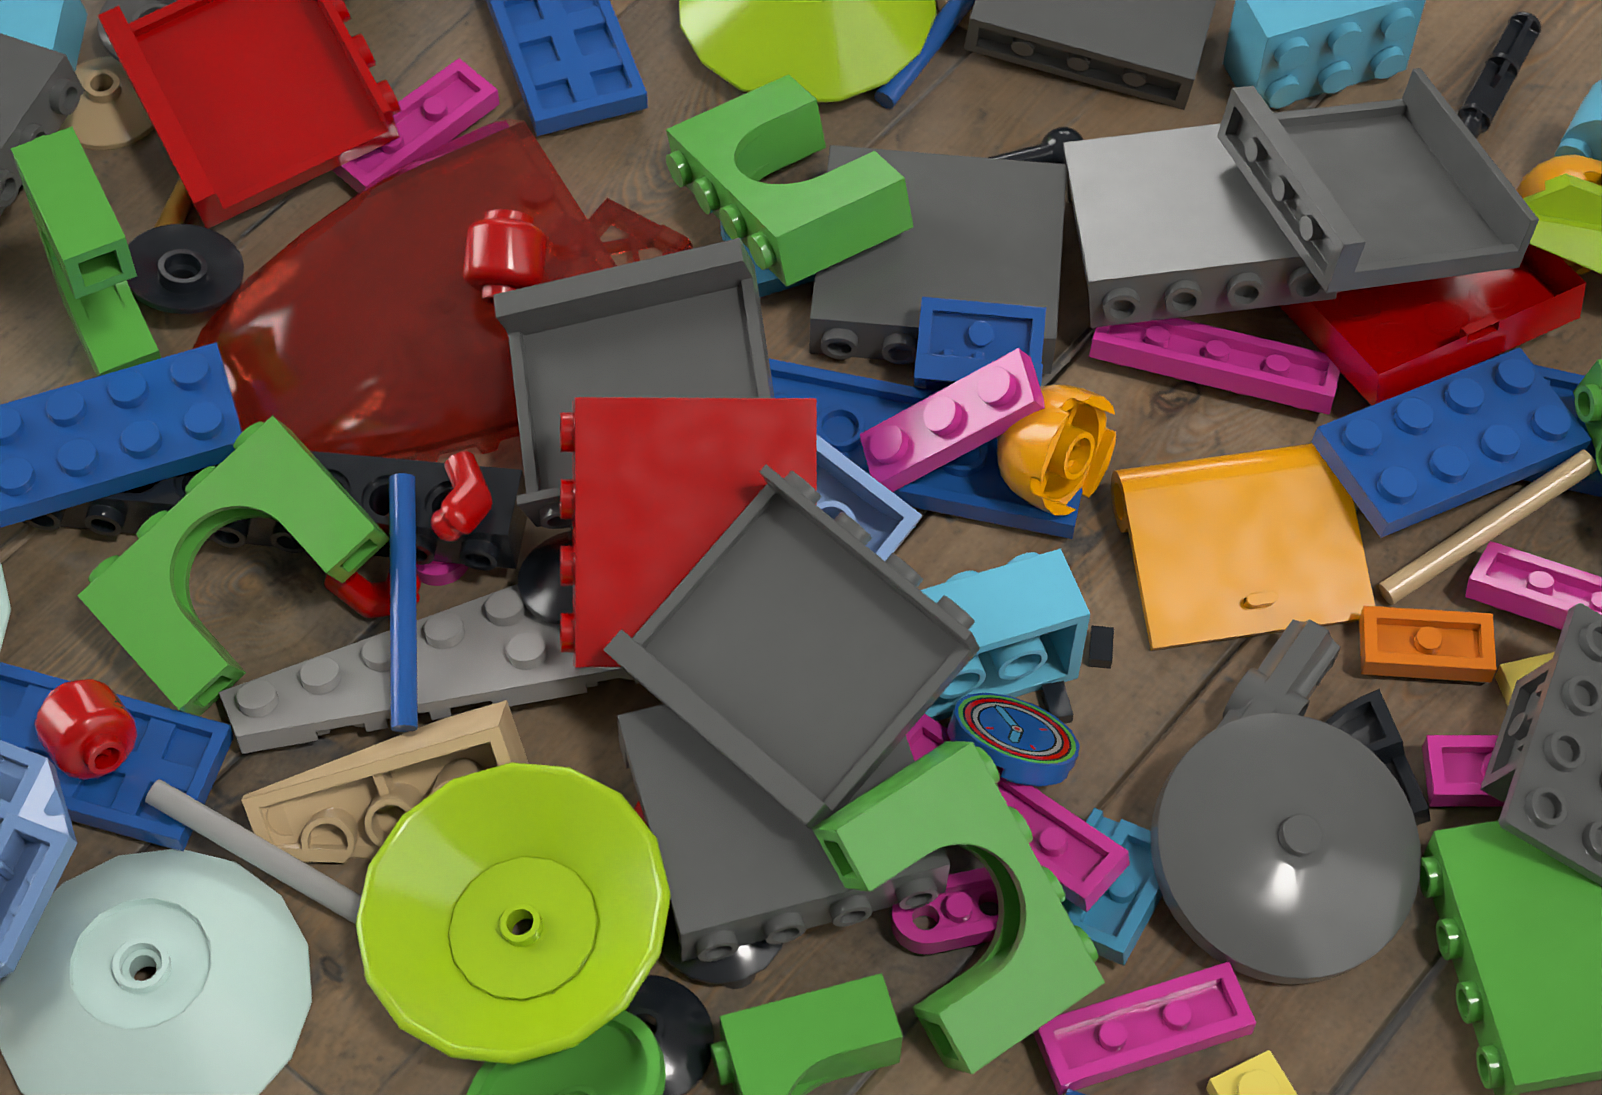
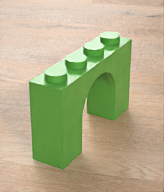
[666,75,913,287]
[11,127,161,377]
[77,416,390,716]
[812,741,1105,1074]
[710,973,903,1095]

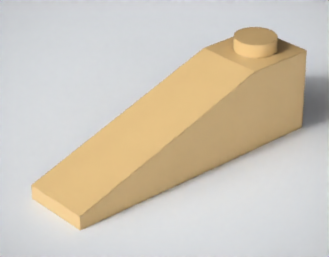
[241,700,528,863]

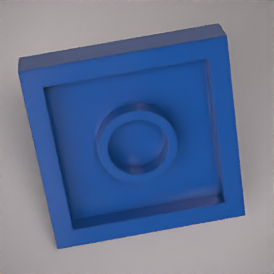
[914,297,1046,391]

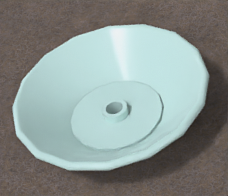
[0,849,312,1095]

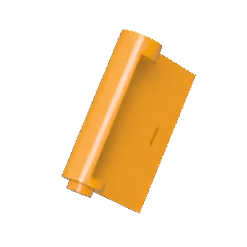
[1111,443,1375,651]

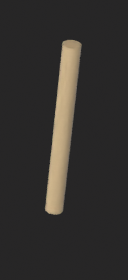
[1378,450,1597,605]

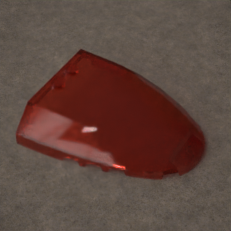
[192,118,617,462]

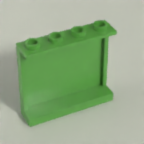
[1419,821,1602,1095]

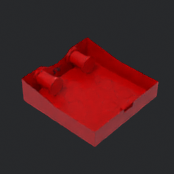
[1280,244,1586,405]

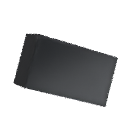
[1088,625,1114,669]
[1040,681,1074,724]

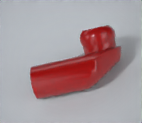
[431,451,492,542]
[324,571,421,618]

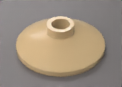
[57,57,154,150]

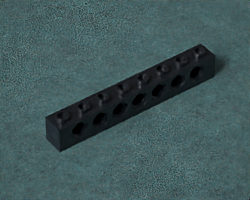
[22,451,527,571]

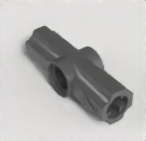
[1216,619,1341,729]

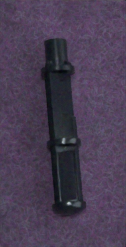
[1457,12,1542,139]

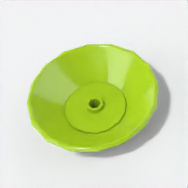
[679,0,937,103]
[355,762,671,1064]

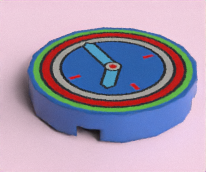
[947,693,1080,787]

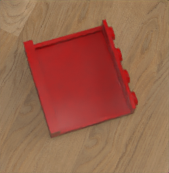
[97,0,402,229]
[560,397,817,667]

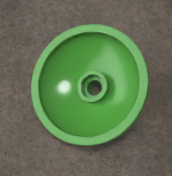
[467,1010,666,1095]

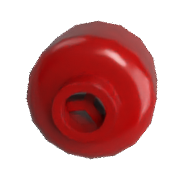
[462,209,547,305]
[35,679,137,780]

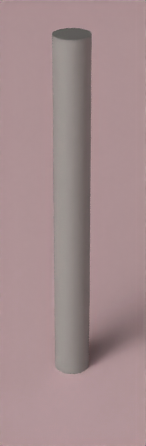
[145,779,361,924]

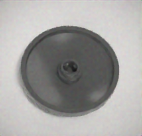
[1151,713,1421,984]

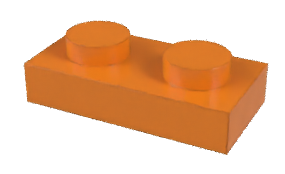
[1359,606,1497,683]

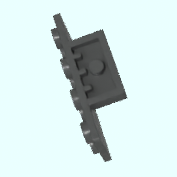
[1480,603,1602,886]

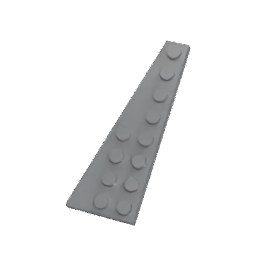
[219,584,639,754]

